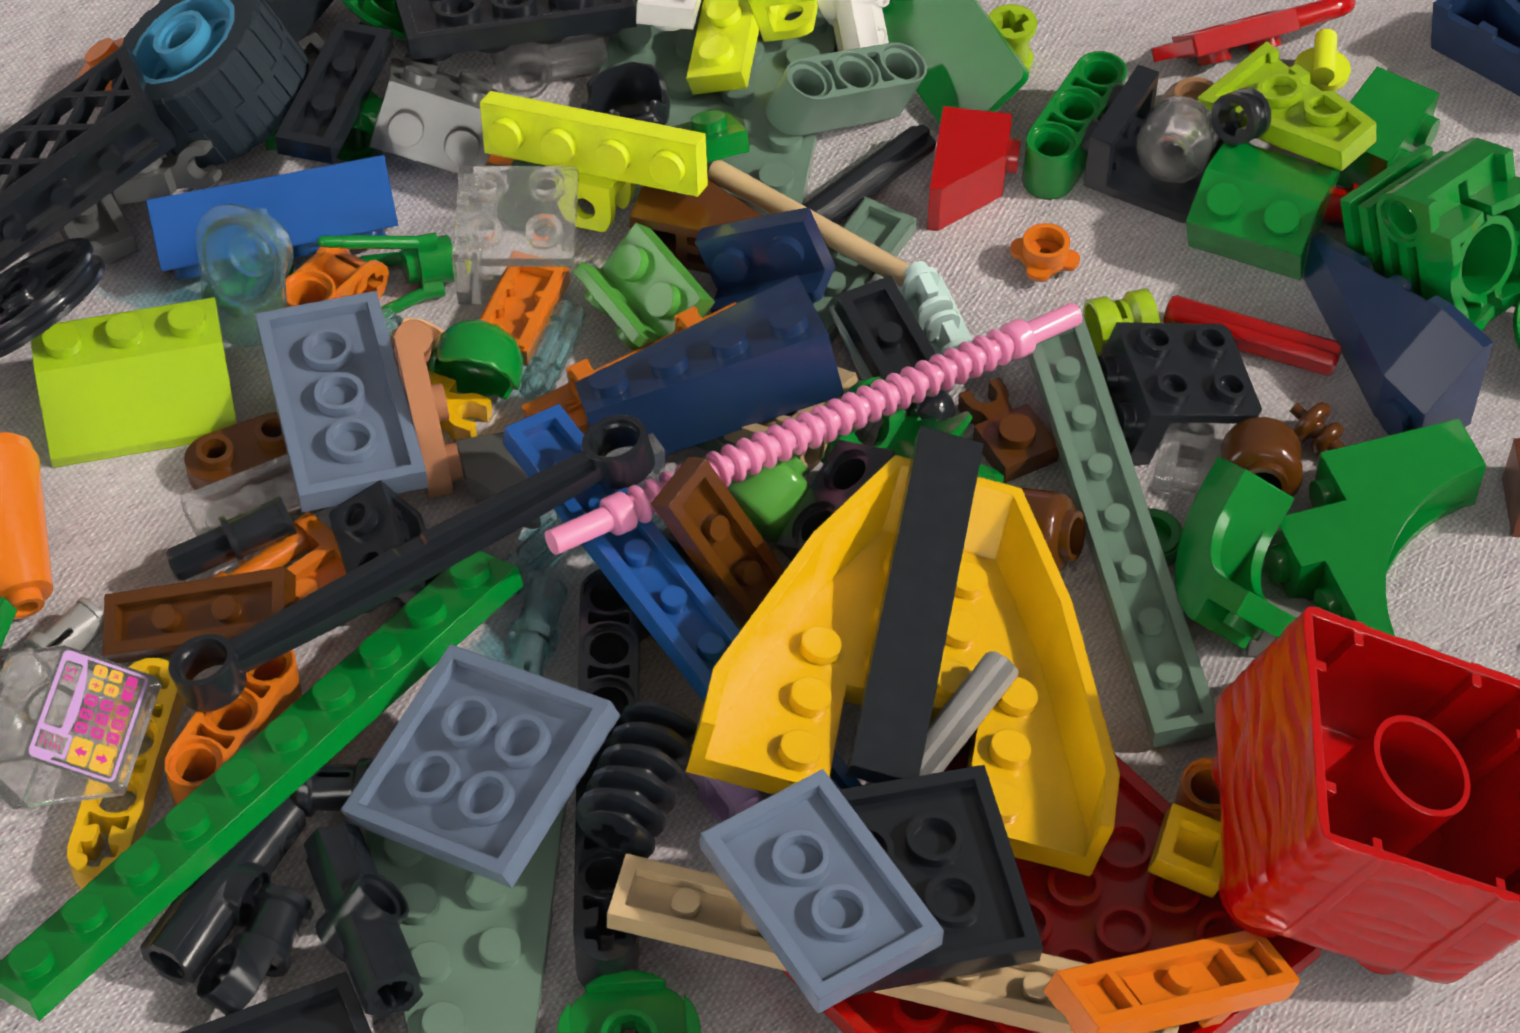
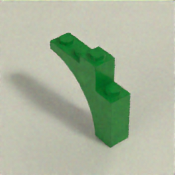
[1264,418,1486,636]

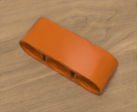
[164,650,302,807]

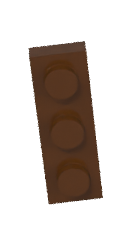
[651,456,785,629]
[102,567,296,664]

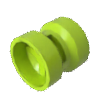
[1083,288,1160,357]

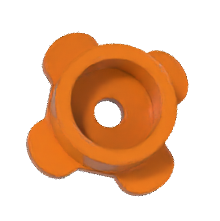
[1010,223,1080,282]

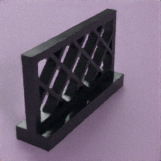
[0,45,177,272]

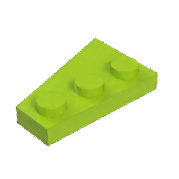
[1198,41,1376,171]

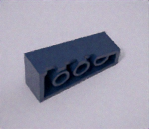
[575,275,844,458]

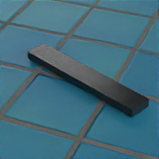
[845,426,984,783]

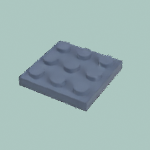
[341,644,620,888]

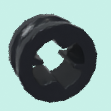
[1211,87,1271,145]

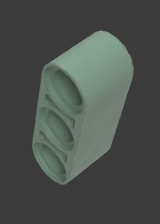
[765,43,927,136]

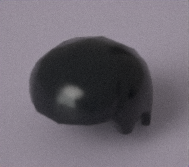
[581,62,671,125]

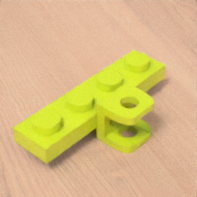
[686,0,818,95]
[480,91,708,232]

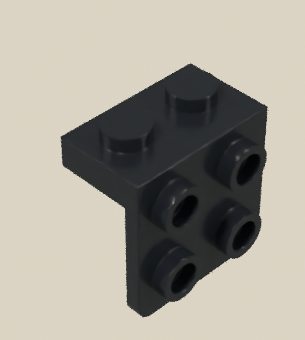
[1081,64,1224,223]
[1097,322,1262,464]

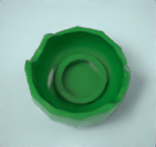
[429,319,523,400]

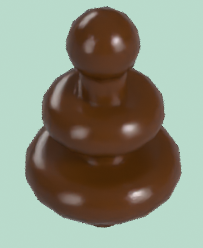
[1289,402,1345,456]

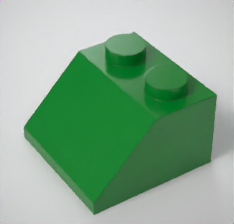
[1186,141,1340,281]

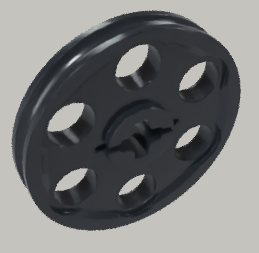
[0,238,105,358]

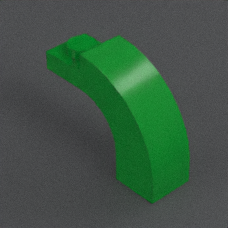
[1175,456,1296,650]

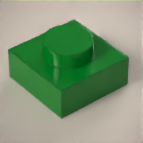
[674,110,750,163]

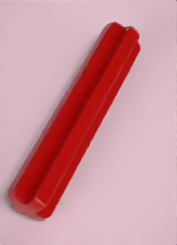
[1163,295,1341,376]

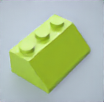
[31,297,237,468]

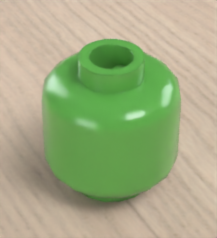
[727,454,810,543]

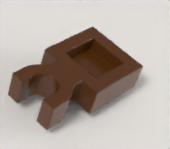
[958,377,1059,483]

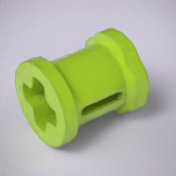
[988,4,1038,73]

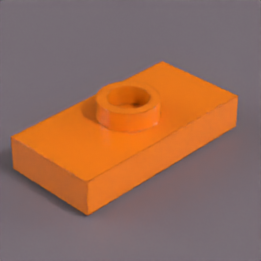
[479,254,570,366]

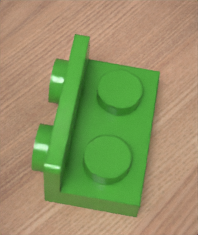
[573,223,715,351]

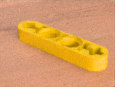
[66,658,184,889]

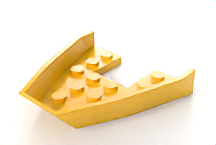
[686,455,1120,876]

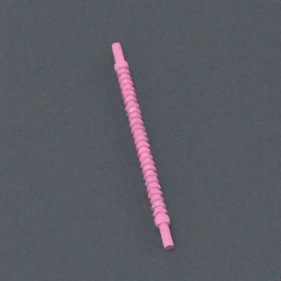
[545,303,1082,555]

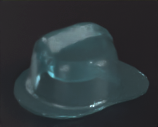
[196,203,293,347]

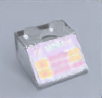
[0,645,162,809]

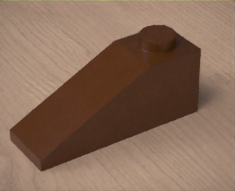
[629,180,763,274]

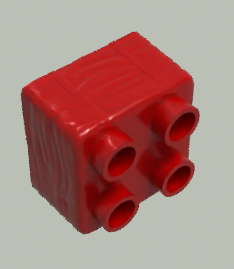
[1212,607,1520,984]

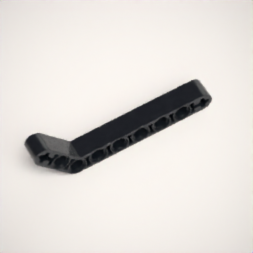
[573,527,717,988]

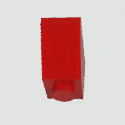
[927,106,1021,231]

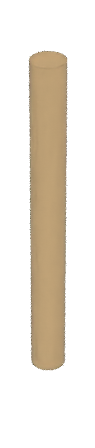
[707,159,910,286]

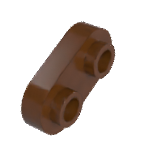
[184,412,292,497]

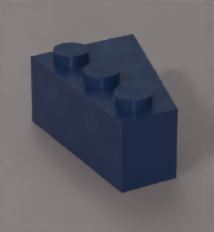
[1431,0,1520,96]

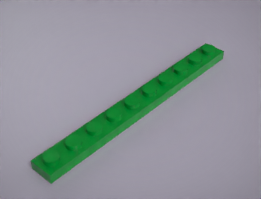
[0,551,524,1021]

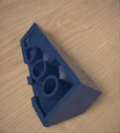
[1303,233,1494,435]

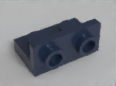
[695,207,835,314]

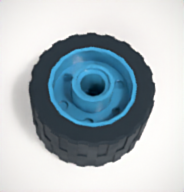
[111,0,309,168]

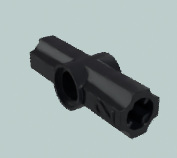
[140,797,307,985]
[303,821,424,1019]

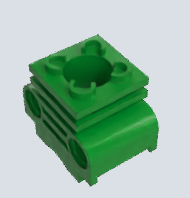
[1340,137,1520,331]

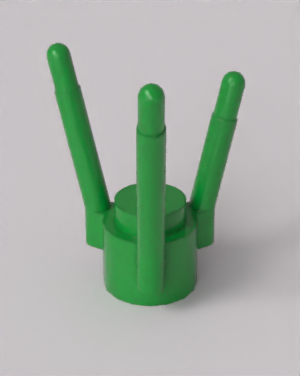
[317,232,458,320]

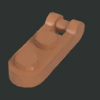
[394,319,463,499]

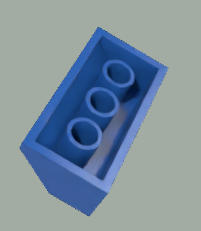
[145,155,399,280]

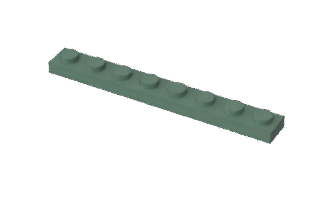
[1027,314,1216,747]

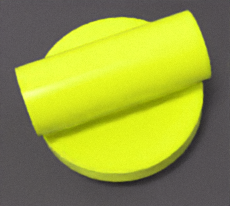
[1294,29,1351,91]

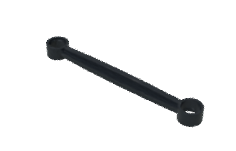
[168,415,655,712]

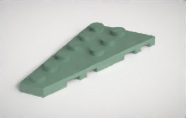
[365,802,567,1033]

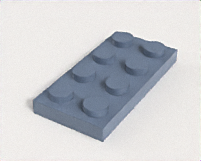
[255,291,428,512]

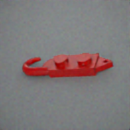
[1151,0,1356,66]

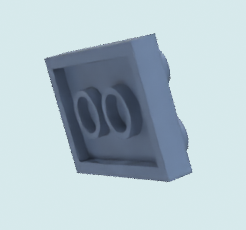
[700,769,944,1014]

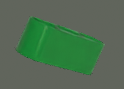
[1022,51,1127,200]

